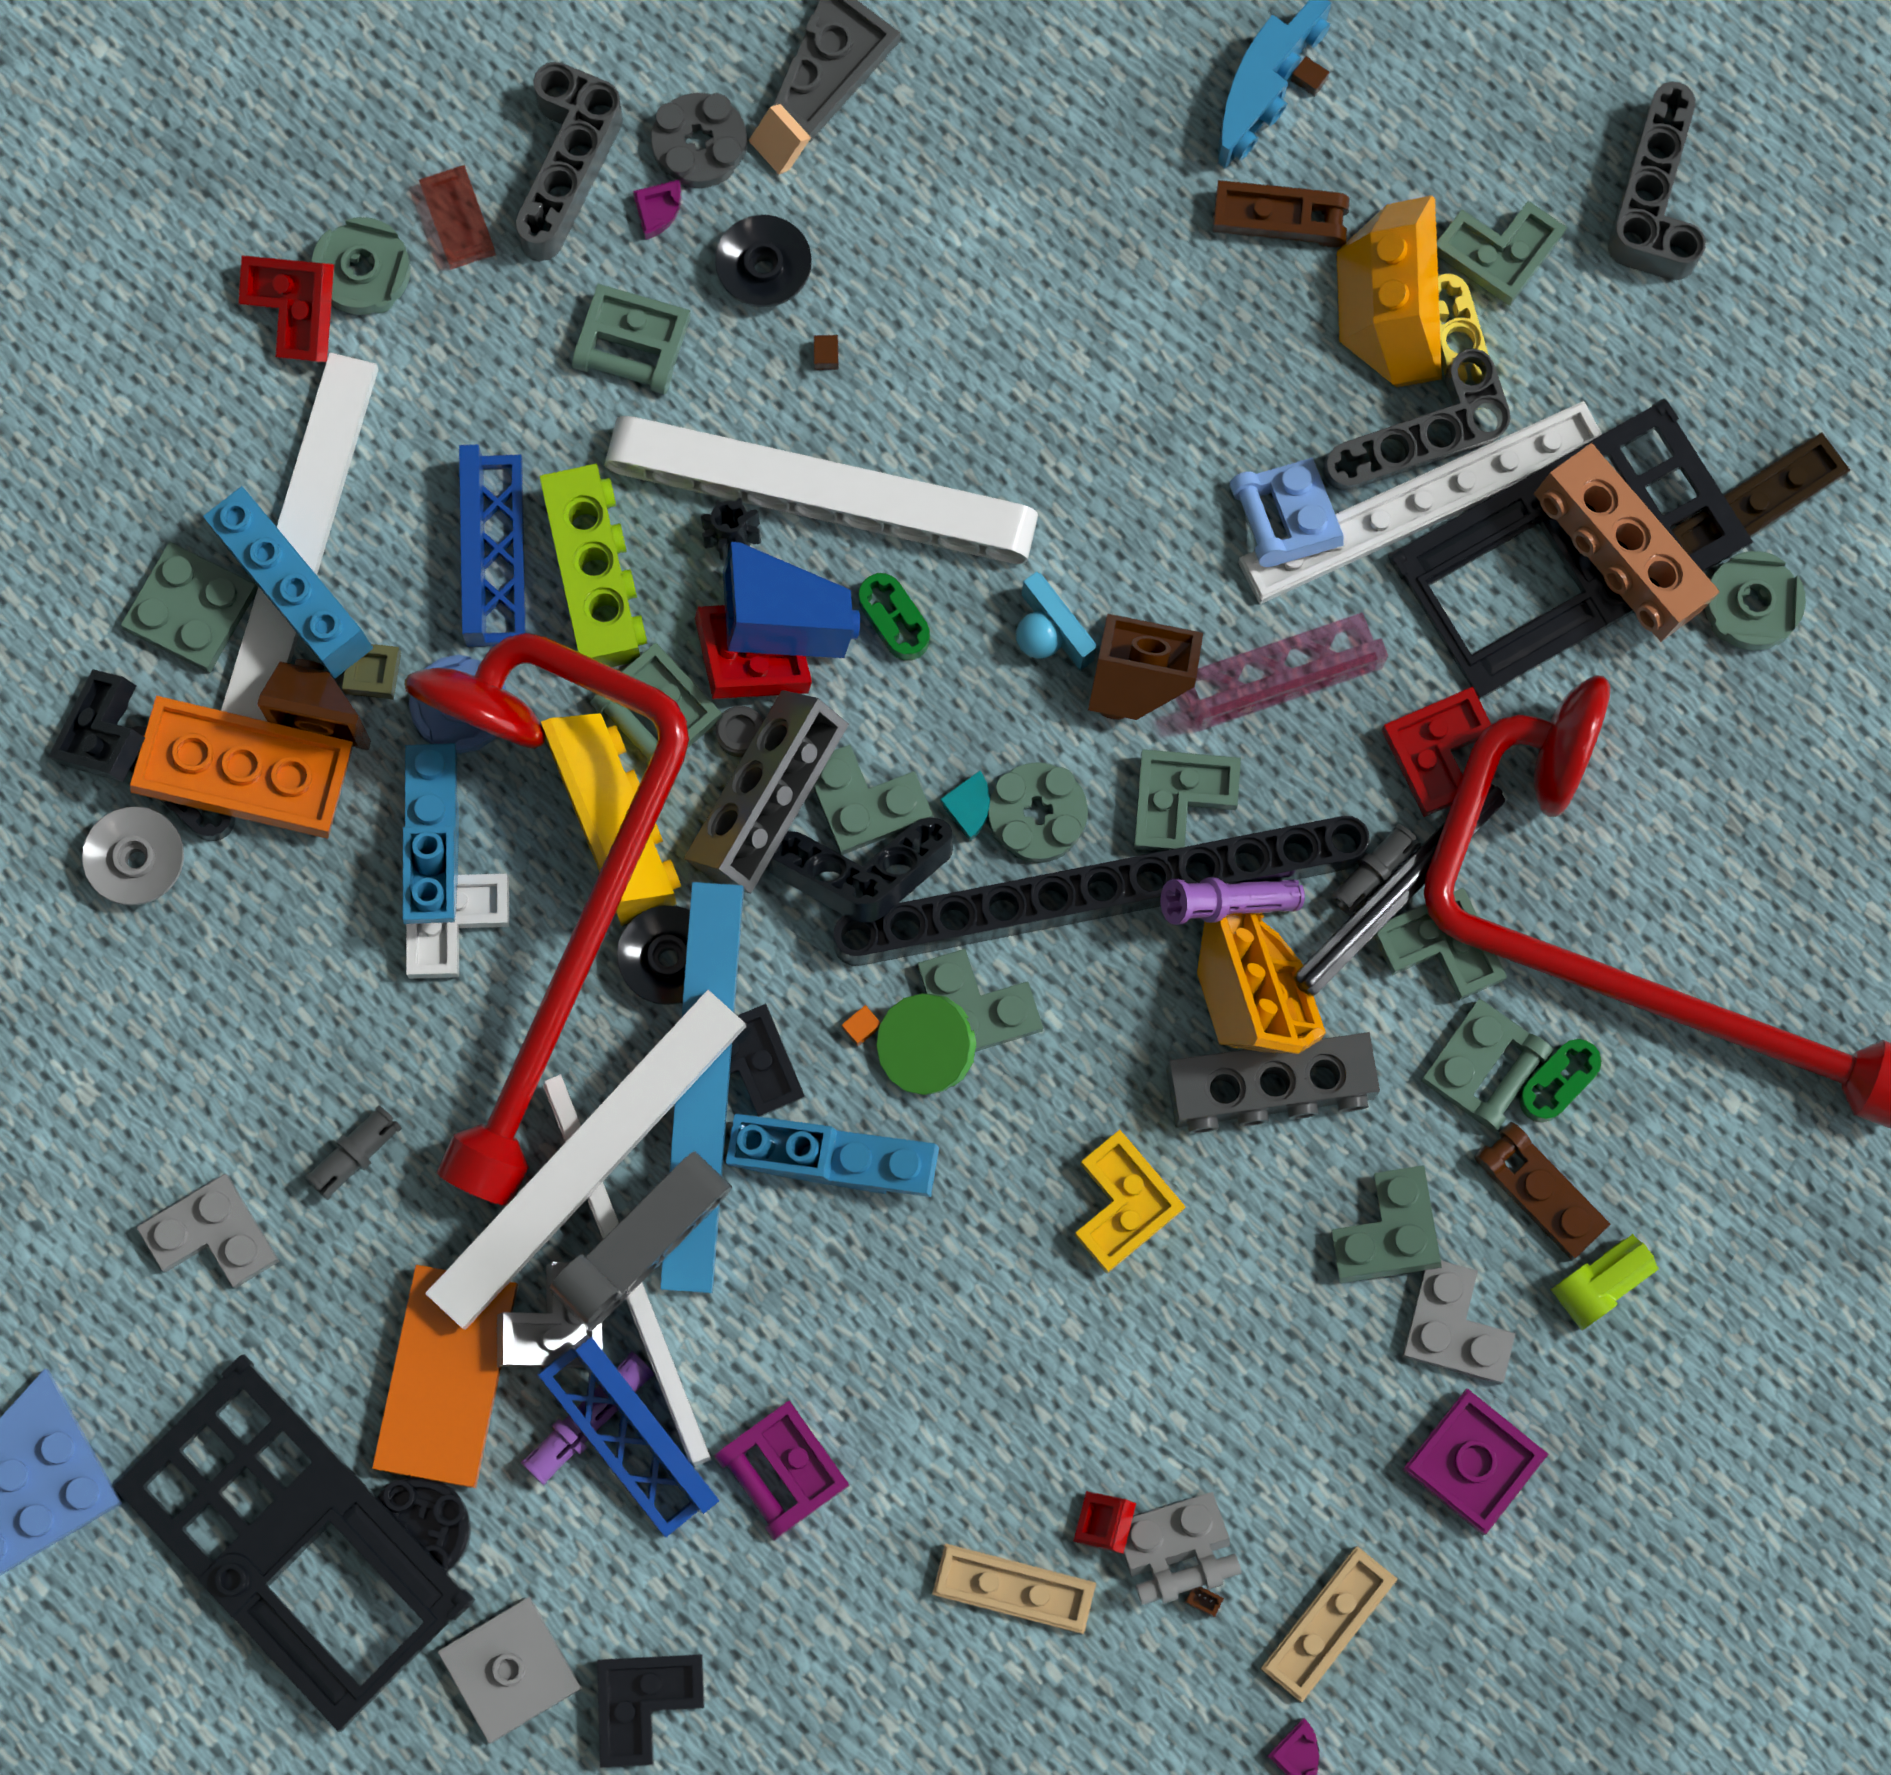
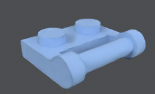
[1229,457,1344,567]

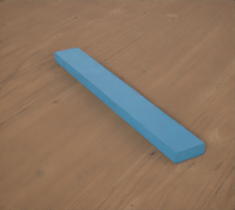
[660,882,744,1293]

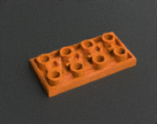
[372,1265,518,1489]

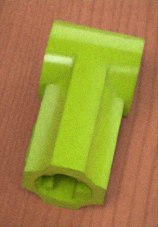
[1550,1234,1659,1331]

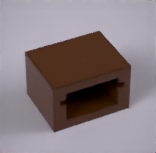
[1291,56,1330,97]
[814,335,839,370]
[1184,1586,1224,1618]

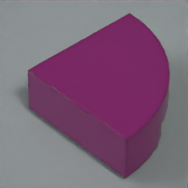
[633,180,682,240]
[1267,1718,1320,1775]

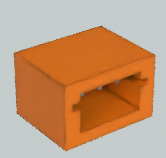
[841,1005,881,1047]

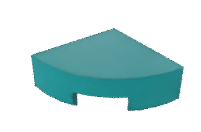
[940,771,990,841]

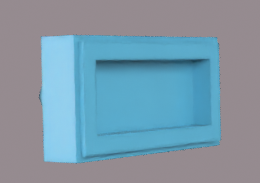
[1016,572,1097,671]

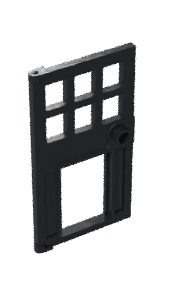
[1388,398,1753,700]
[113,1354,475,1732]

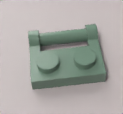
[572,284,691,395]
[590,643,722,766]
[1421,998,1553,1132]

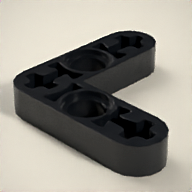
[768,818,953,922]

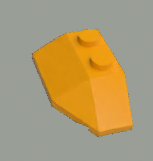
[1337,195,1442,388]
[1197,913,1326,1054]

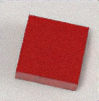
[1073,1491,1136,1554]

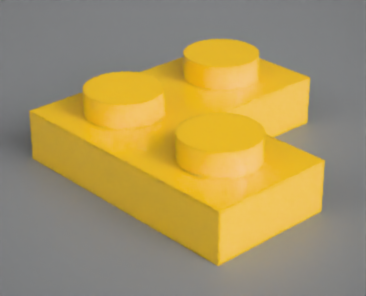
[1074,1130,1186,1274]

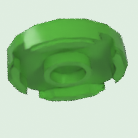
[876,993,977,1095]

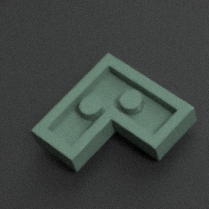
[1437,200,1568,306]
[813,744,933,855]
[1134,749,1241,852]
[1374,887,1507,1000]
[917,949,1043,1052]
[1331,1165,1442,1283]

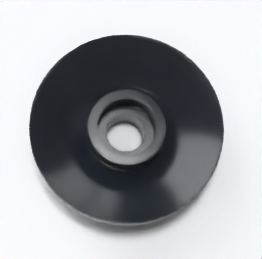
[715,215,812,307]
[617,905,690,1005]

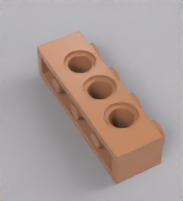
[1534,443,1720,642]

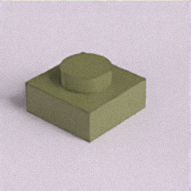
[342,644,401,700]

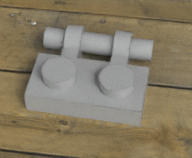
[1124,1492,1242,1605]

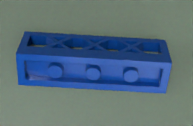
[459,444,526,647]
[537,1335,720,1538]

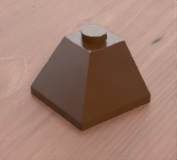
[1088,613,1203,720]
[257,659,371,750]

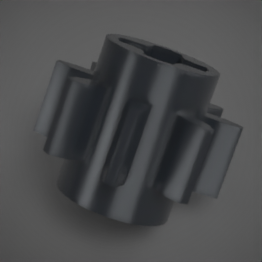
[701,498,761,561]

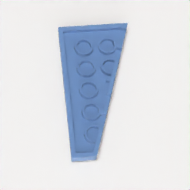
[0,1368,123,1576]

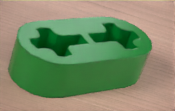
[859,573,930,661]
[1519,1039,1602,1123]

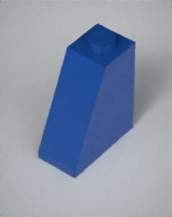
[722,542,860,659]

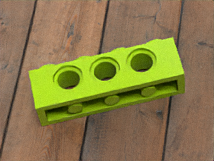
[539,463,648,667]

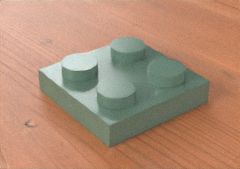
[121,541,258,673]

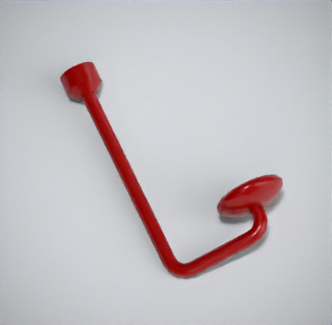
[404,633,689,1206]
[1423,675,1891,1129]

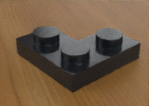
[48,669,145,782]
[730,1004,806,1117]
[597,1654,705,1768]

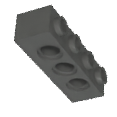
[683,690,849,894]
[1166,1032,1380,1134]

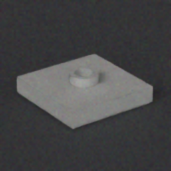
[438,1597,582,1744]

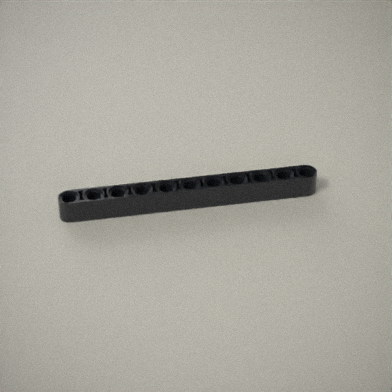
[834,816,1370,966]

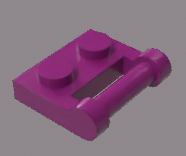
[714,1400,850,1541]

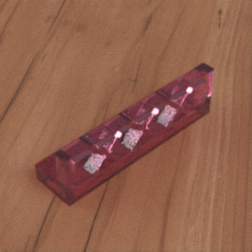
[1184,612,1388,732]

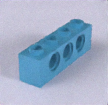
[203,486,373,679]

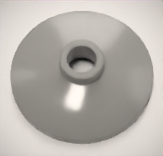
[82,806,184,906]

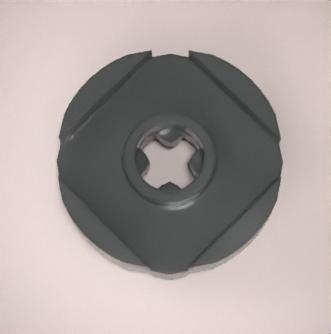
[651,93,747,188]

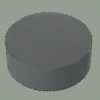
[716,706,763,757]

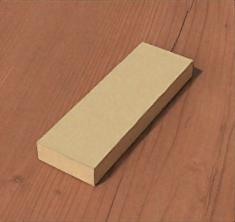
[932,1543,1096,1634]
[1260,1546,1398,1703]

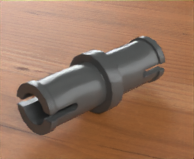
[1330,824,1421,916]
[305,1105,402,1200]

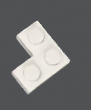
[406,874,509,979]

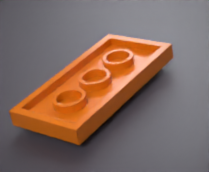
[130,695,353,839]

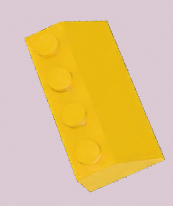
[541,713,681,926]

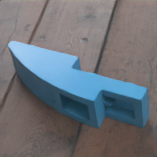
[1218,0,1331,169]
[403,743,459,924]
[726,1114,939,1197]

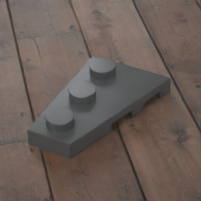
[773,0,901,142]

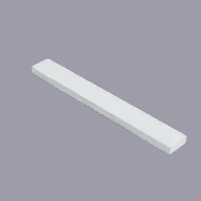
[221,352,378,721]
[1238,401,1602,604]
[425,990,747,1330]
[543,1075,712,1467]

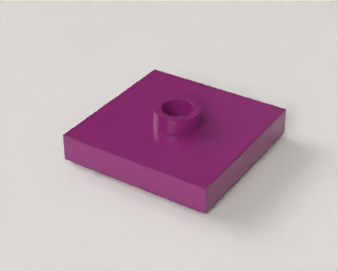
[1402,1388,1549,1536]

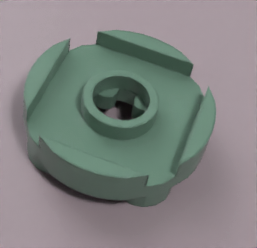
[312,217,411,315]
[1705,551,1806,650]
[988,762,1088,863]

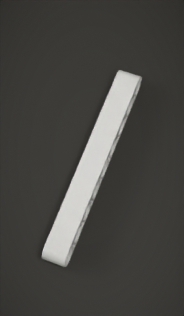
[604,416,1038,564]

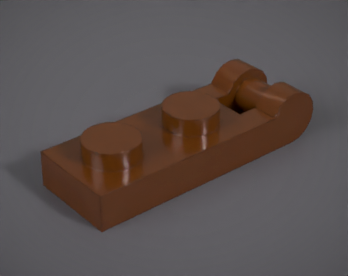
[1212,180,1350,248]
[1474,1122,1611,1261]

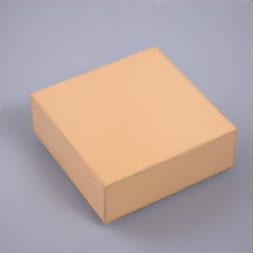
[748,104,811,174]

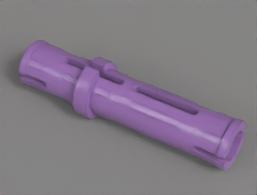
[521,1351,655,1486]

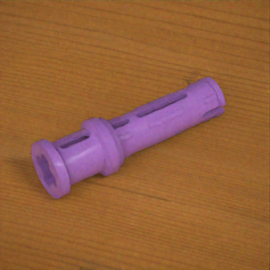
[1160,877,1305,925]

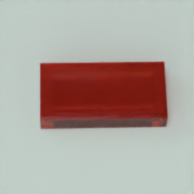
[419,165,496,270]

